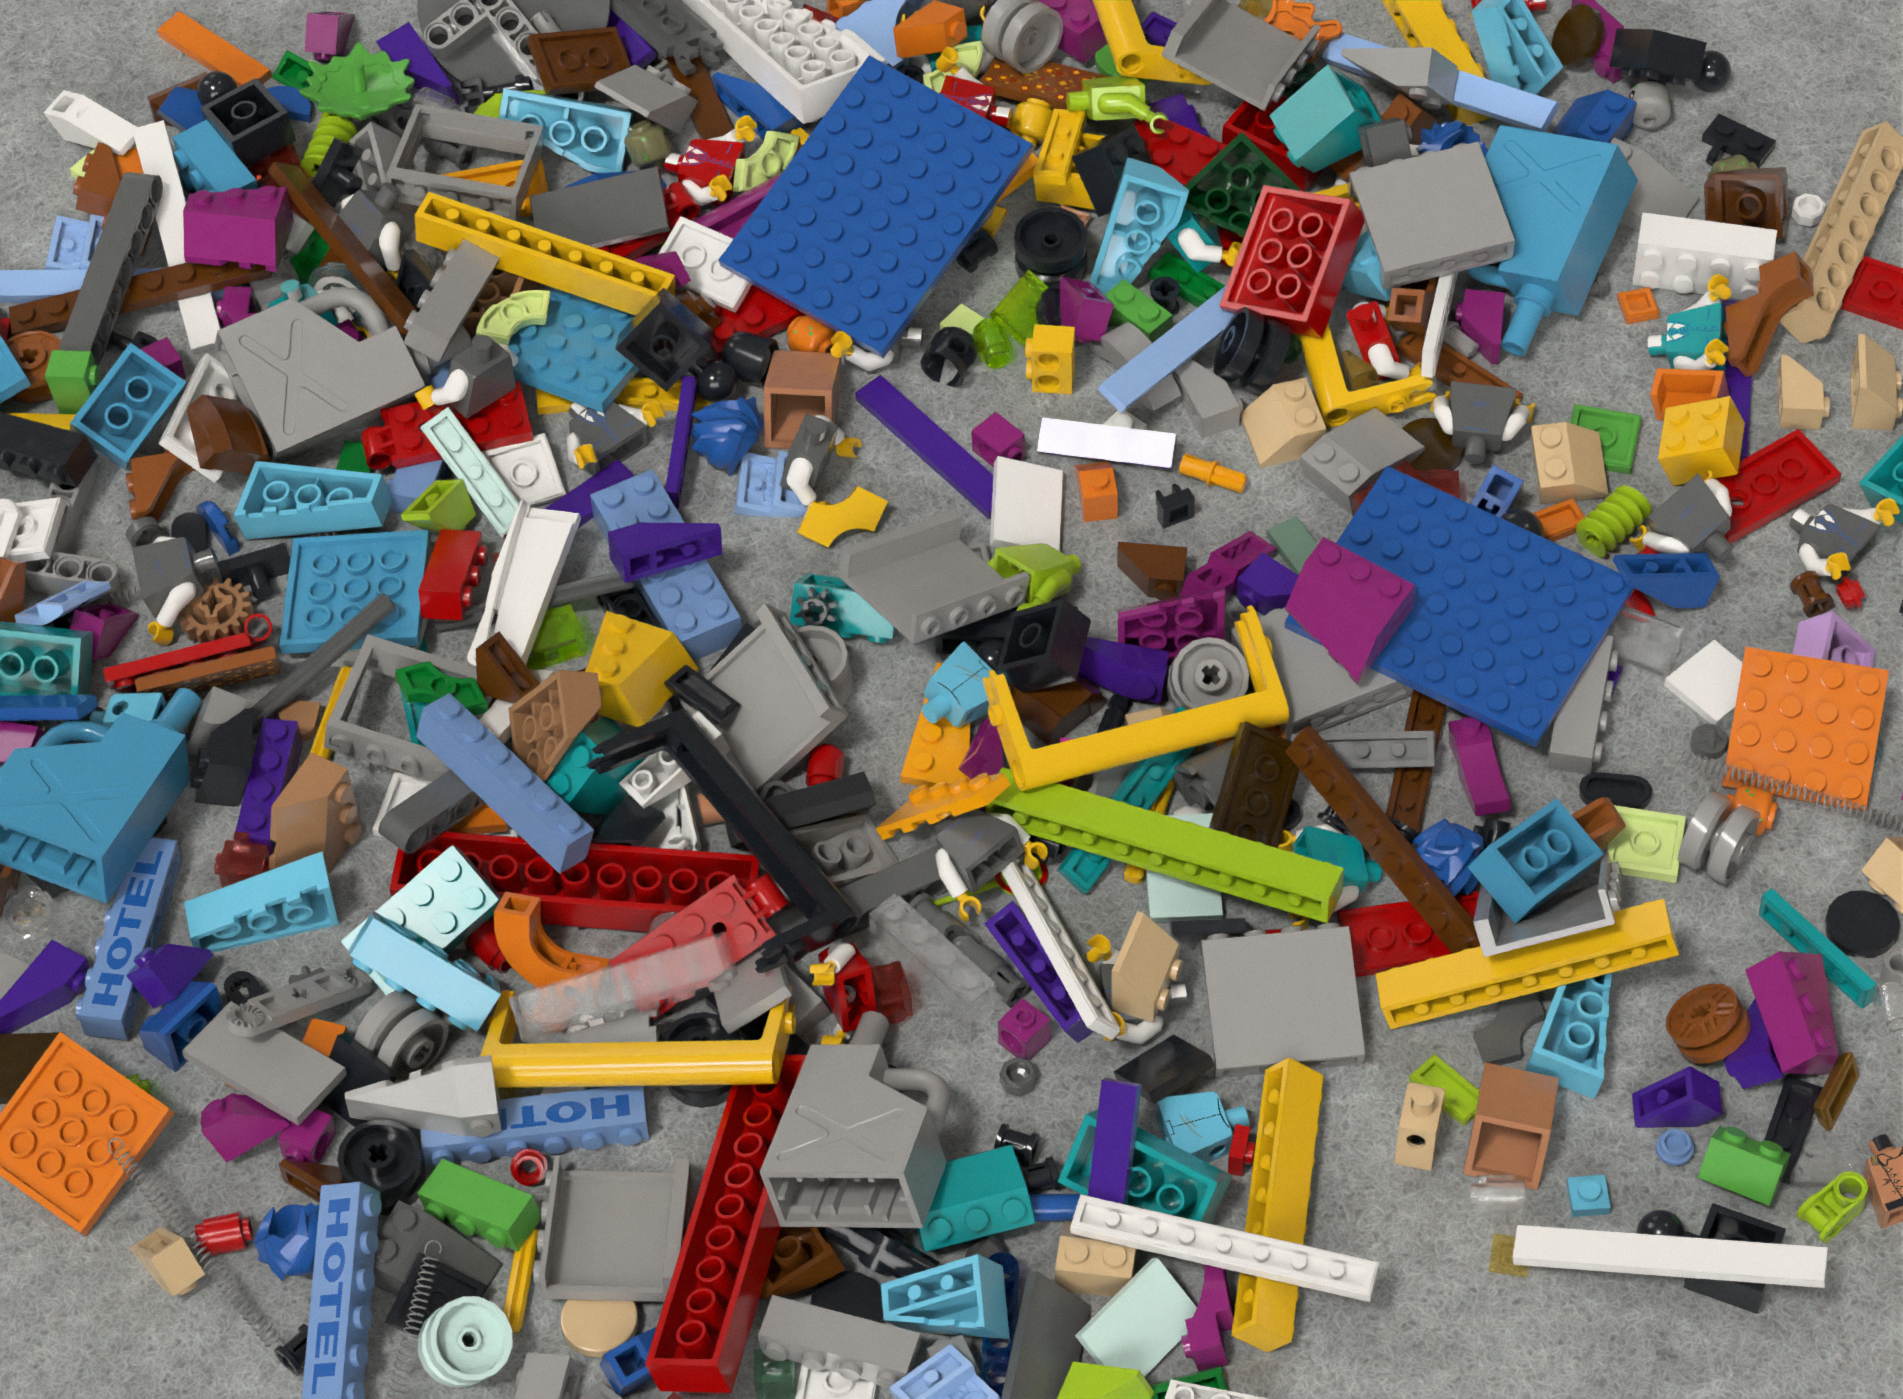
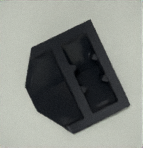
[591,795,666,846]

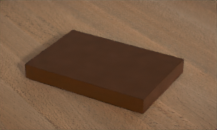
[526,27,631,95]

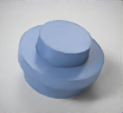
[1656,1129,1694,1166]

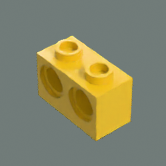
[1025,324,1075,394]

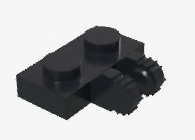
[1702,114,1776,168]

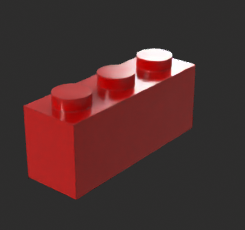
[418,529,489,621]

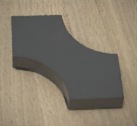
[1474,992,1545,1065]

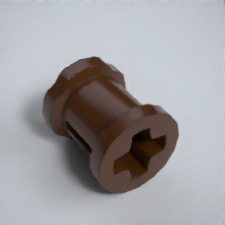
[1789,571,1834,618]

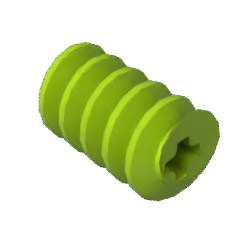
[300,112,358,178]
[1576,485,1652,558]

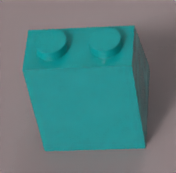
[1269,64,1383,173]
[545,716,648,815]

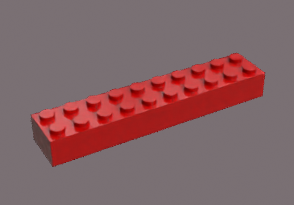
[389,832,763,936]
[645,1055,806,1393]

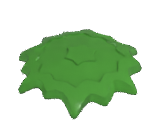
[299,42,415,121]

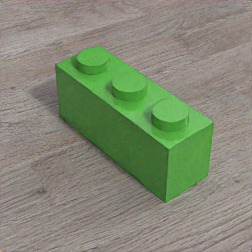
[417,1159,541,1252]

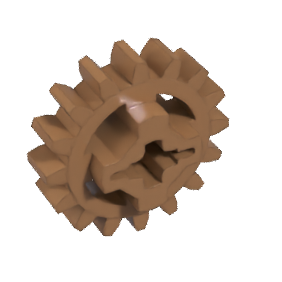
[178,577,254,644]

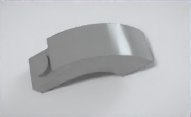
[1088,322,1181,411]

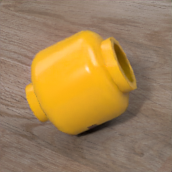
[1010,98,1053,149]

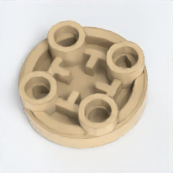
[561,1300,638,1358]

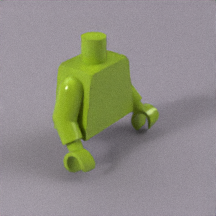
[1066,75,1169,134]
[987,543,1081,611]

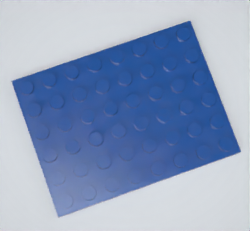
[718,55,1034,359]
[1285,466,1635,748]

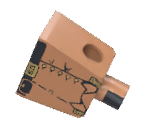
[1863,1134,1903,1229]

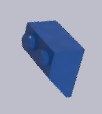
[1552,89,1637,143]
[139,981,223,1073]

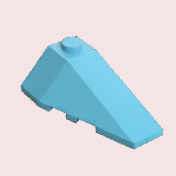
[499,88,636,173]
[1089,157,1189,294]

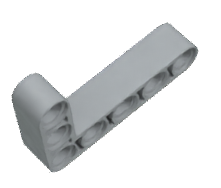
[424,0,585,101]
[25,460,122,603]

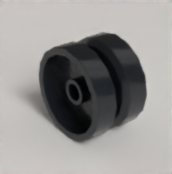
[1014,207,1088,292]
[1213,307,1291,394]
[661,1012,741,1108]
[337,1119,426,1216]

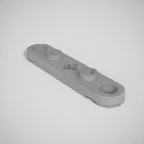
[225,963,374,1037]

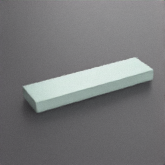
[420,407,519,538]

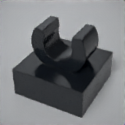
[1155,484,1195,529]

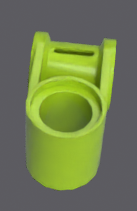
[1796,1171,1868,1243]

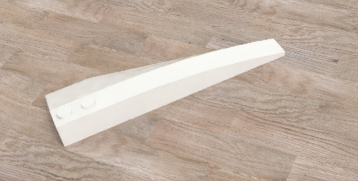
[682,0,886,124]

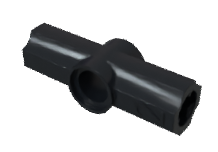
[823,1227,940,1278]

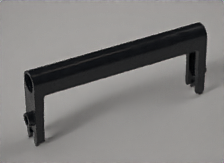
[587,709,860,973]

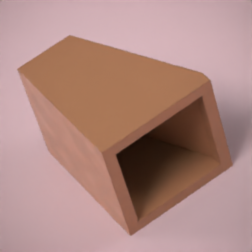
[764,350,841,449]
[1463,1062,1559,1190]

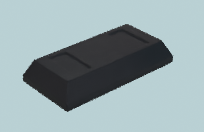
[664,665,741,726]

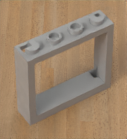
[386,104,543,221]
[324,634,497,781]

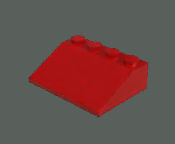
[1219,185,1365,338]

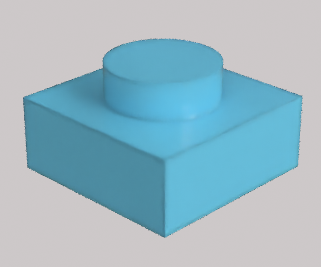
[1566,1174,1611,1217]

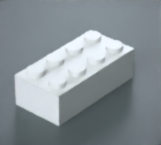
[1632,212,1777,300]

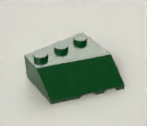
[1184,132,1301,238]

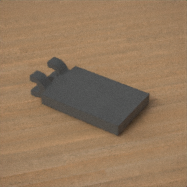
[610,0,724,76]

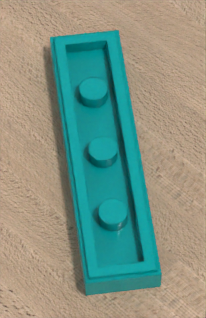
[1759,888,1877,1009]

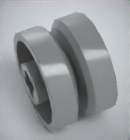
[981,0,1063,74]
[796,625,855,705]
[1165,637,1249,710]
[1678,791,1760,885]
[354,990,448,1083]

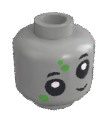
[1628,81,1671,129]

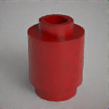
[805,743,845,787]
[467,920,511,974]
[195,1211,253,1256]

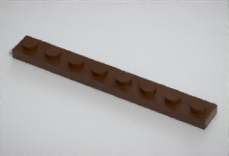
[8,261,272,336]
[1285,726,1480,954]

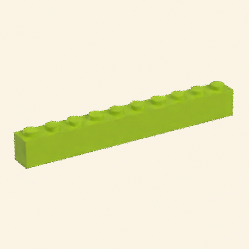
[986,767,1344,923]

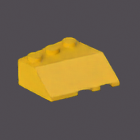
[585,611,699,727]

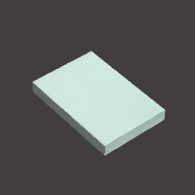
[1145,813,1223,922]
[1075,1258,1197,1377]

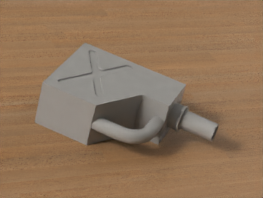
[214,286,472,463]
[760,1011,950,1228]

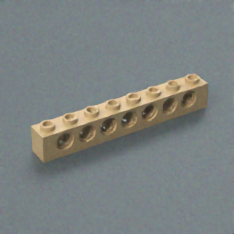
[1780,121,1903,344]

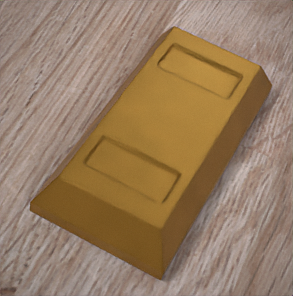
[1814,1051,1860,1132]

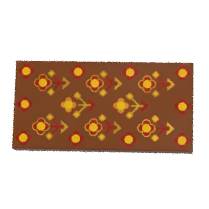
[979,57,1108,122]
[135,646,280,701]

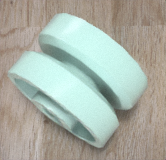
[418,1296,513,1388]

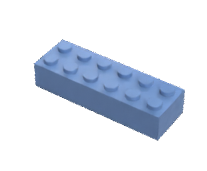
[590,469,742,661]

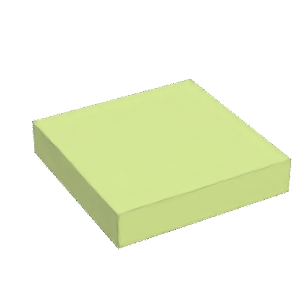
[1607,805,1686,883]

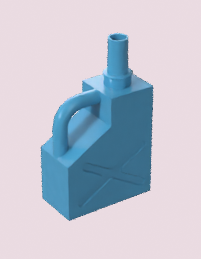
[1466,125,1638,356]
[0,688,202,903]

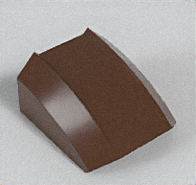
[1704,167,1789,239]
[187,394,272,476]
[1007,675,1102,746]
[759,1227,845,1300]

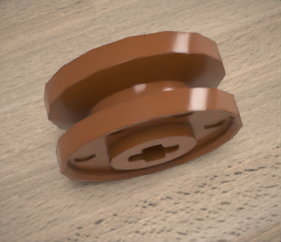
[5,330,61,403]
[1666,984,1751,1064]

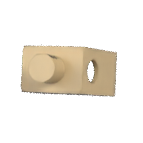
[1394,1083,1445,1171]

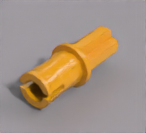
[1179,453,1248,493]

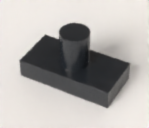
[312,137,363,208]
[218,543,290,600]

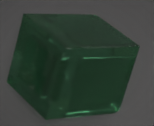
[754,1349,796,1399]

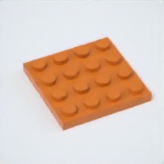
[1722,646,1889,811]
[0,1032,175,1236]

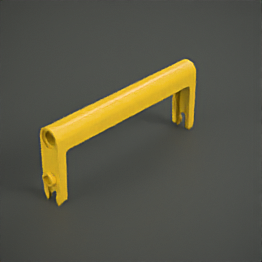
[1092,0,1213,85]
[1298,183,1436,428]
[983,605,1289,791]
[480,985,796,1088]

